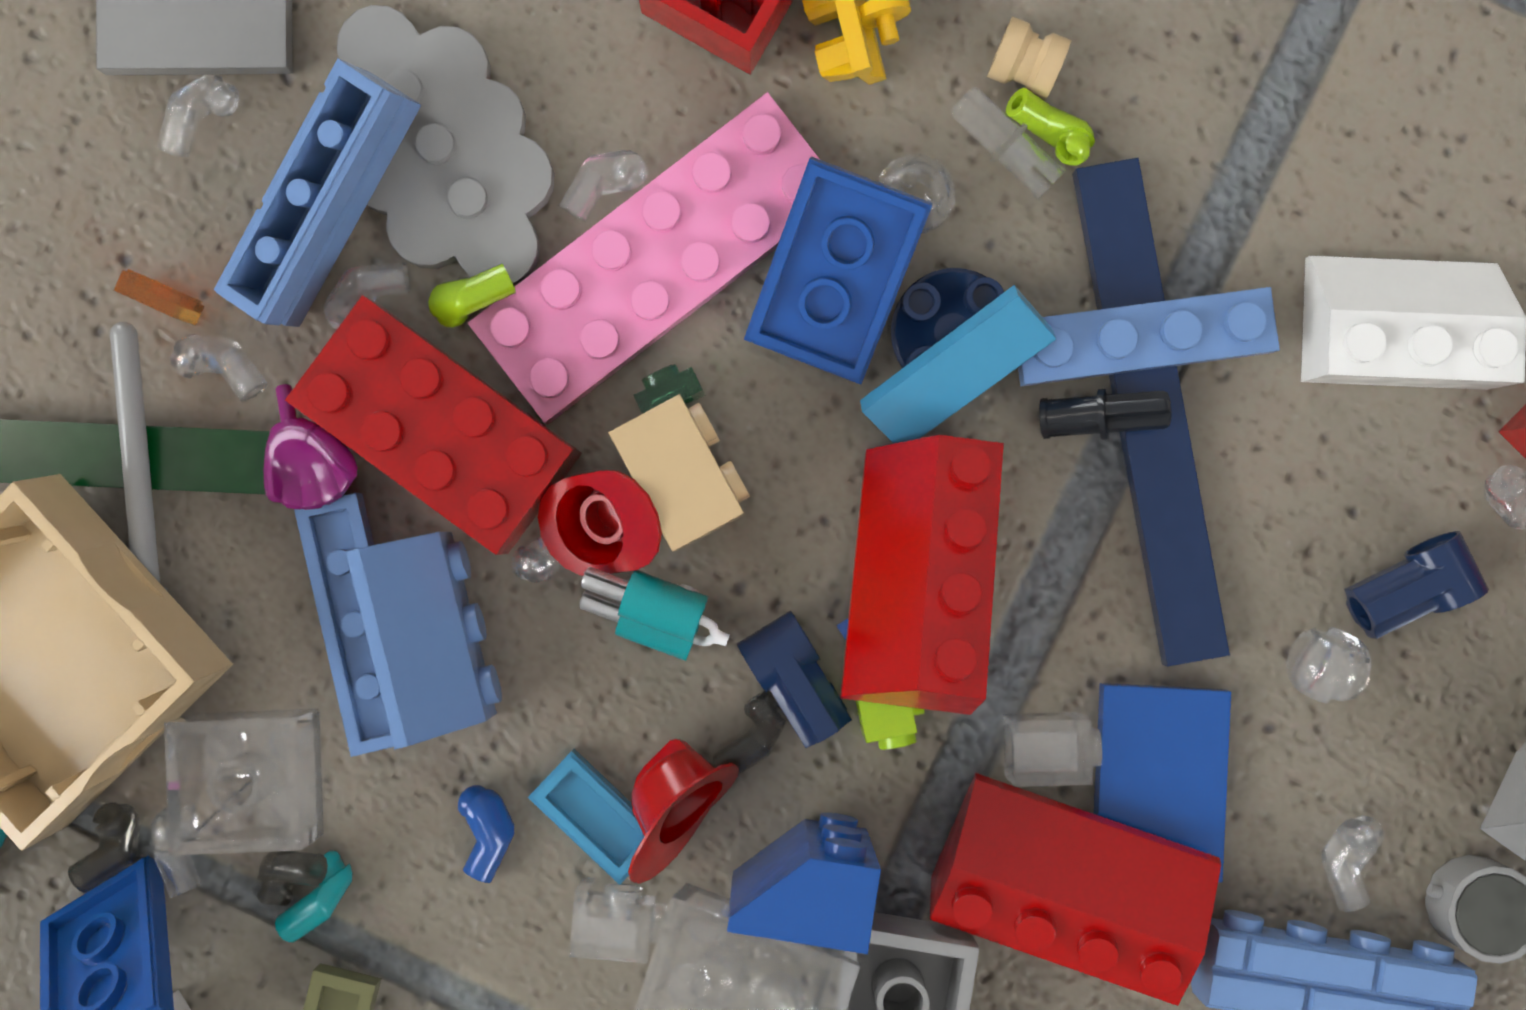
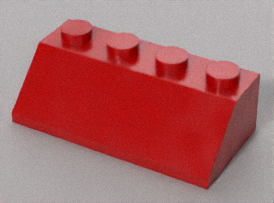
[840,435,1004,715]
[930,773,1221,1006]

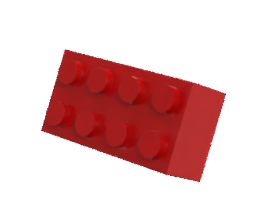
[285,295,582,555]

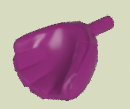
[264,384,358,510]

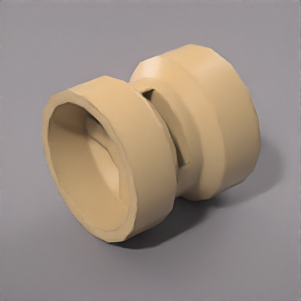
[987,16,1071,101]

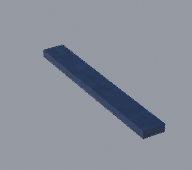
[1072,157,1230,667]

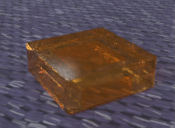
[113,269,205,326]

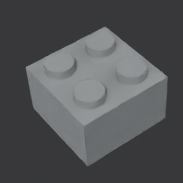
[827,912,979,1010]

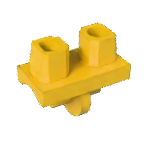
[802,0,911,85]

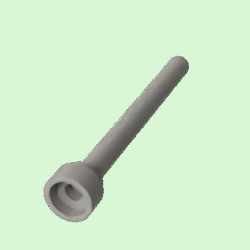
[110,322,168,592]

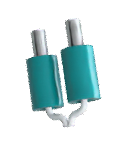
[580,567,730,661]

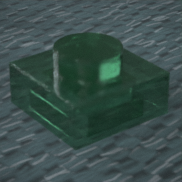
[633,364,705,414]

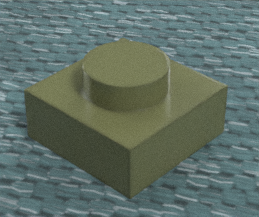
[303,963,382,1010]

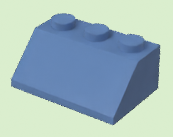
[346,532,502,750]

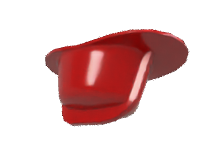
[537,470,662,576]
[628,739,739,884]

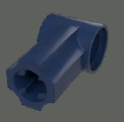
[1344,531,1489,639]
[737,611,852,748]

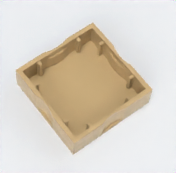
[0,474,233,851]

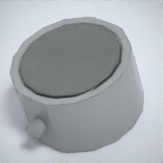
[1425,855,1526,964]

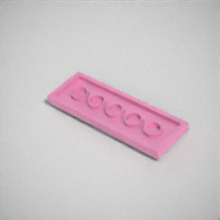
[468,92,820,425]

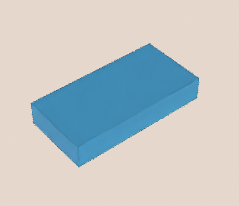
[528,749,645,885]

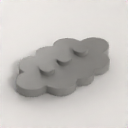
[337,5,555,286]

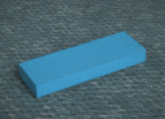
[860,285,1056,444]

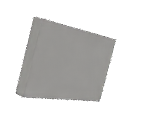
[96,0,293,75]

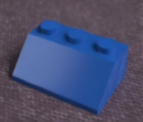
[727,812,881,954]

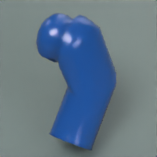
[458,785,514,883]

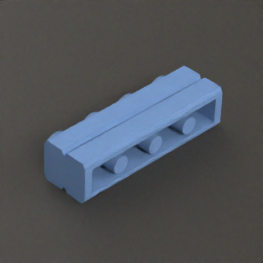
[214,58,421,327]
[1191,910,1478,1010]

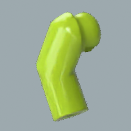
[1006,87,1095,166]
[428,263,516,328]

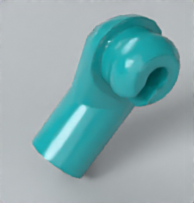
[275,850,353,943]

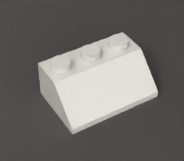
[1301,256,1526,390]

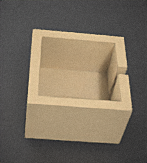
[608,394,750,552]

